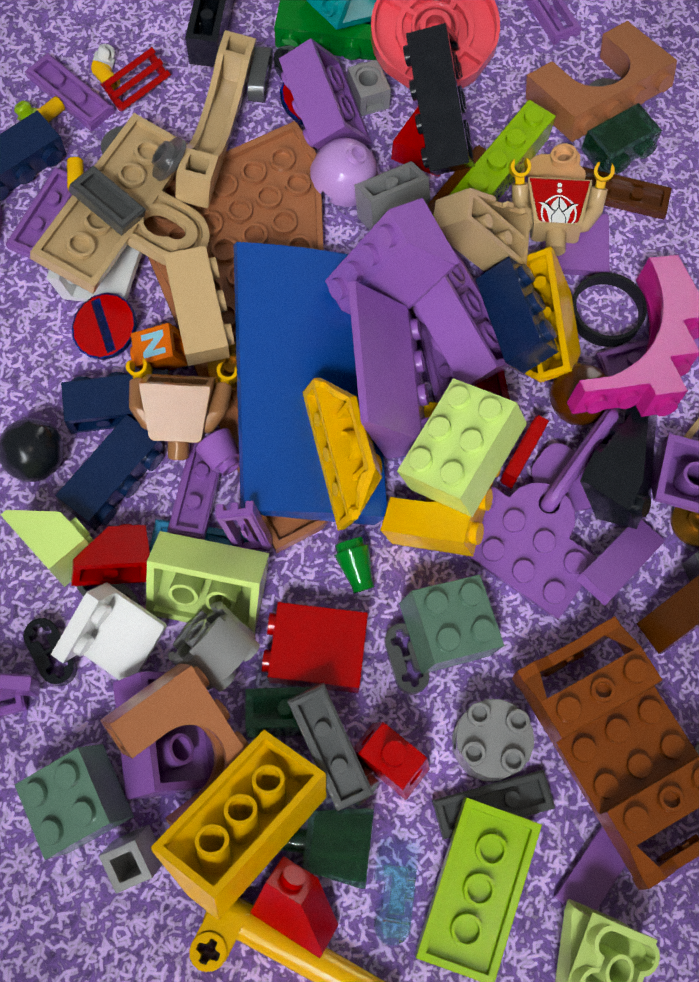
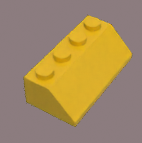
[151,730,327,921]

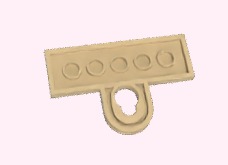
[30,113,210,294]

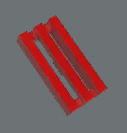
[101,47,171,112]
[500,415,549,489]

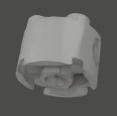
[168,601,260,692]
[452,699,534,782]

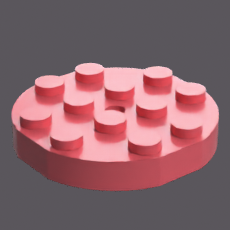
[371,0,500,89]

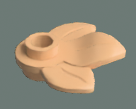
[521,143,586,180]

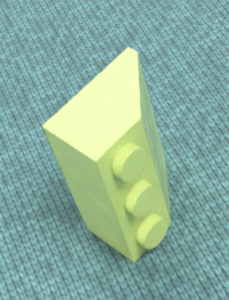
[146,531,269,633]

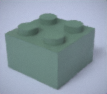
[399,575,505,674]
[15,744,134,860]

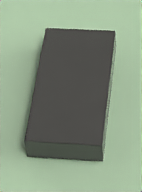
[69,166,146,236]

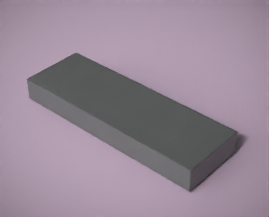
[287,682,374,811]
[432,770,555,840]

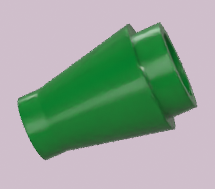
[334,537,374,594]

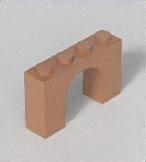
[526,21,677,142]
[100,663,249,826]

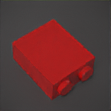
[262,602,368,693]

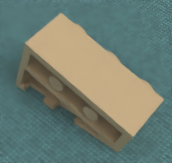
[434,188,531,272]
[163,246,235,366]

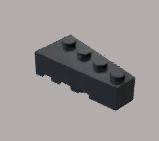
[403,23,475,175]

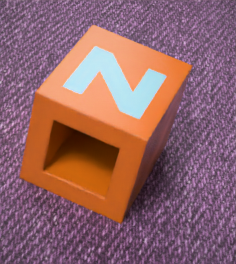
[130,323,188,371]

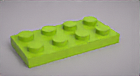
[414,797,542,982]

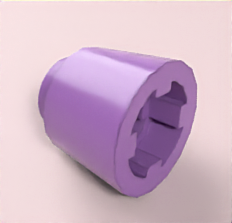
[195,428,239,476]

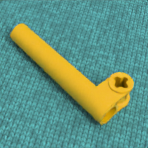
[189,897,386,982]

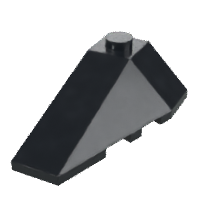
[580,405,657,529]

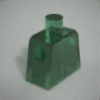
[281,808,374,889]

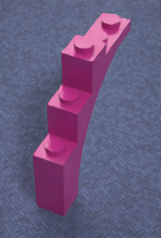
[567,255,699,417]

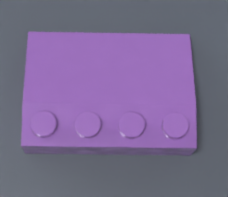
[348,281,429,459]

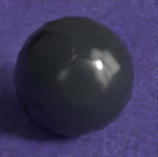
[0,418,64,482]

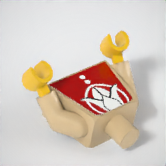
[509,158,615,256]

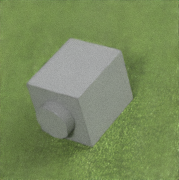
[99,824,163,894]

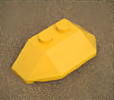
[510,247,581,383]
[302,378,382,530]

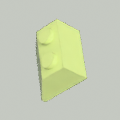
[1,510,93,587]

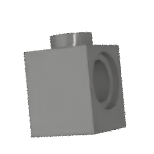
[347,60,391,116]

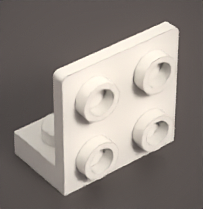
[46,245,142,304]
[51,582,167,680]

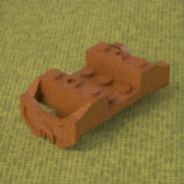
[512,616,699,890]

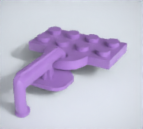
[466,408,619,620]

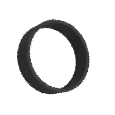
[572,273,647,347]

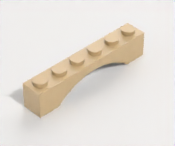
[175,30,256,209]

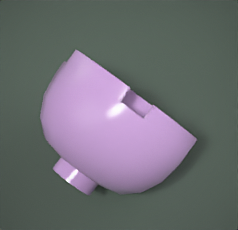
[310,137,377,207]

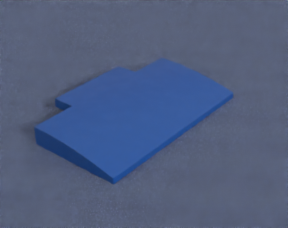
[233,242,406,525]

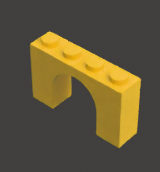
[381,402,501,557]

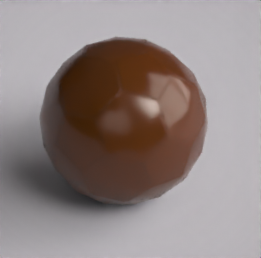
[550,363,608,426]

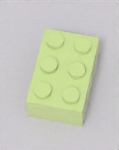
[397,378,527,517]

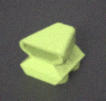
[555,899,660,982]

